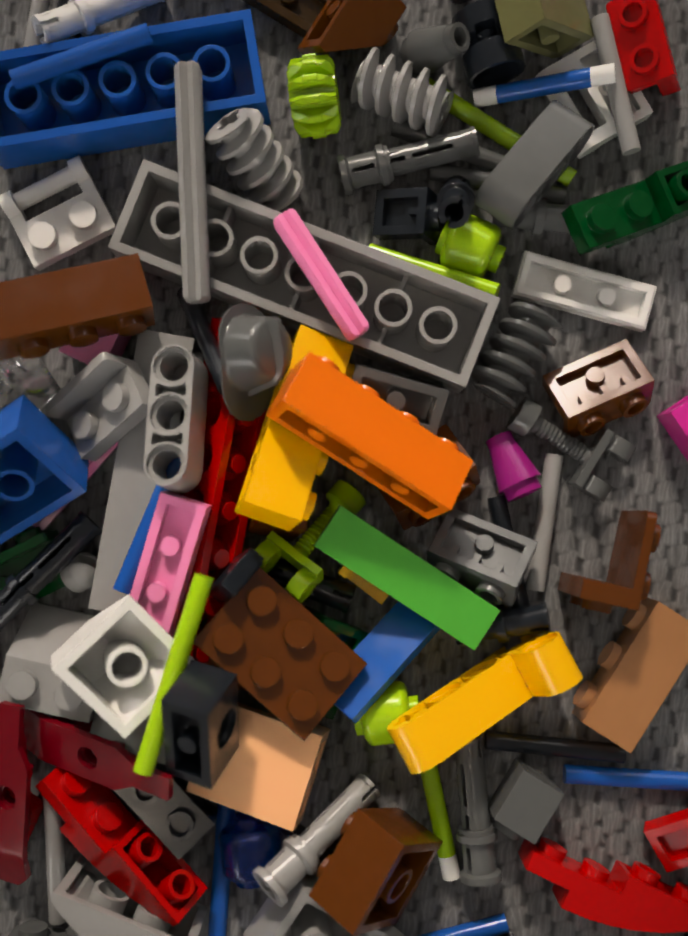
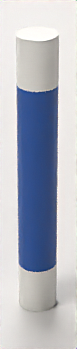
[473,63,616,108]

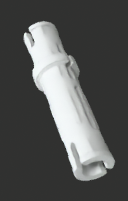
[31,0,167,44]

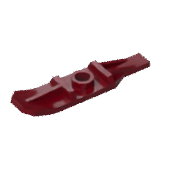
[0,701,34,885]
[24,709,173,801]

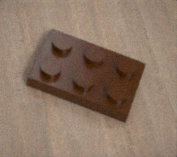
[194,568,367,741]

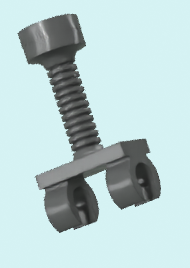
[506,397,636,502]

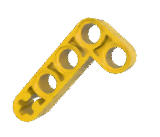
[387,632,583,774]

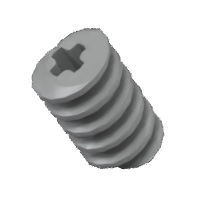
[350,47,454,137]
[205,107,304,211]

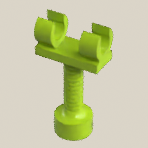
[255,480,366,604]

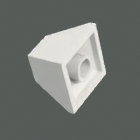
[51,594,196,739]

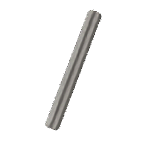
[174,60,211,304]

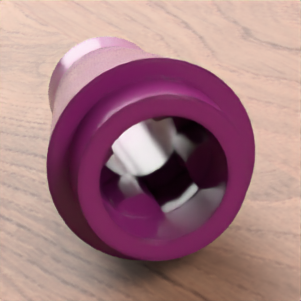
[485,431,542,503]

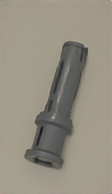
[337,126,480,196]
[455,734,502,887]

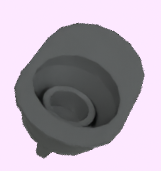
[218,303,293,421]

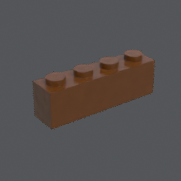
[0,253,155,360]

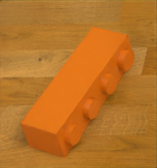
[266,351,473,519]

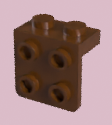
[558,510,661,614]

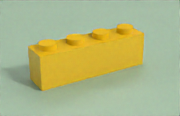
[234,325,355,531]

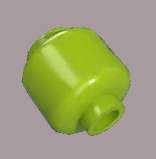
[435,214,507,278]
[354,681,420,746]

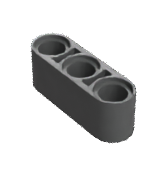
[474,100,595,230]

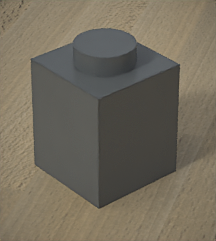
[488,758,565,844]

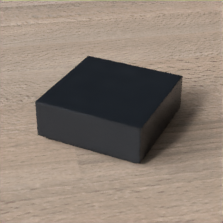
[209,547,264,602]

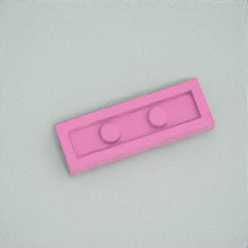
[130,490,212,637]

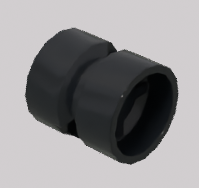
[451,0,526,89]

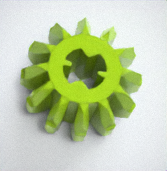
[286,53,342,139]

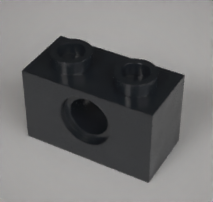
[161,660,239,789]

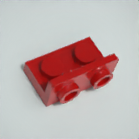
[606,0,681,96]

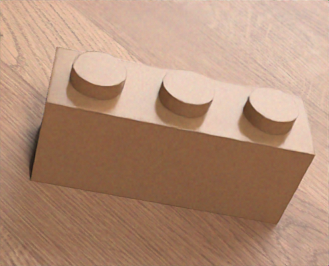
[572,598,688,754]

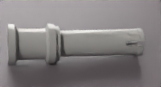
[252,773,380,907]

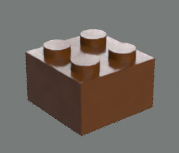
[309,807,443,936]

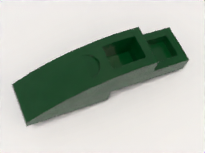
[561,161,688,255]

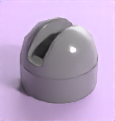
[60,552,97,593]

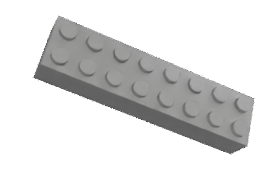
[108,159,500,394]

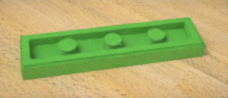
[313,505,501,651]

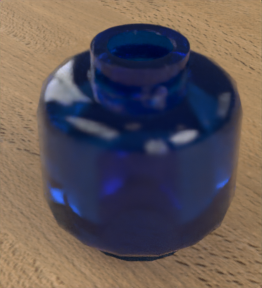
[218,812,282,889]

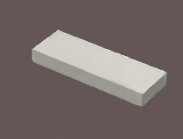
[511,250,657,332]

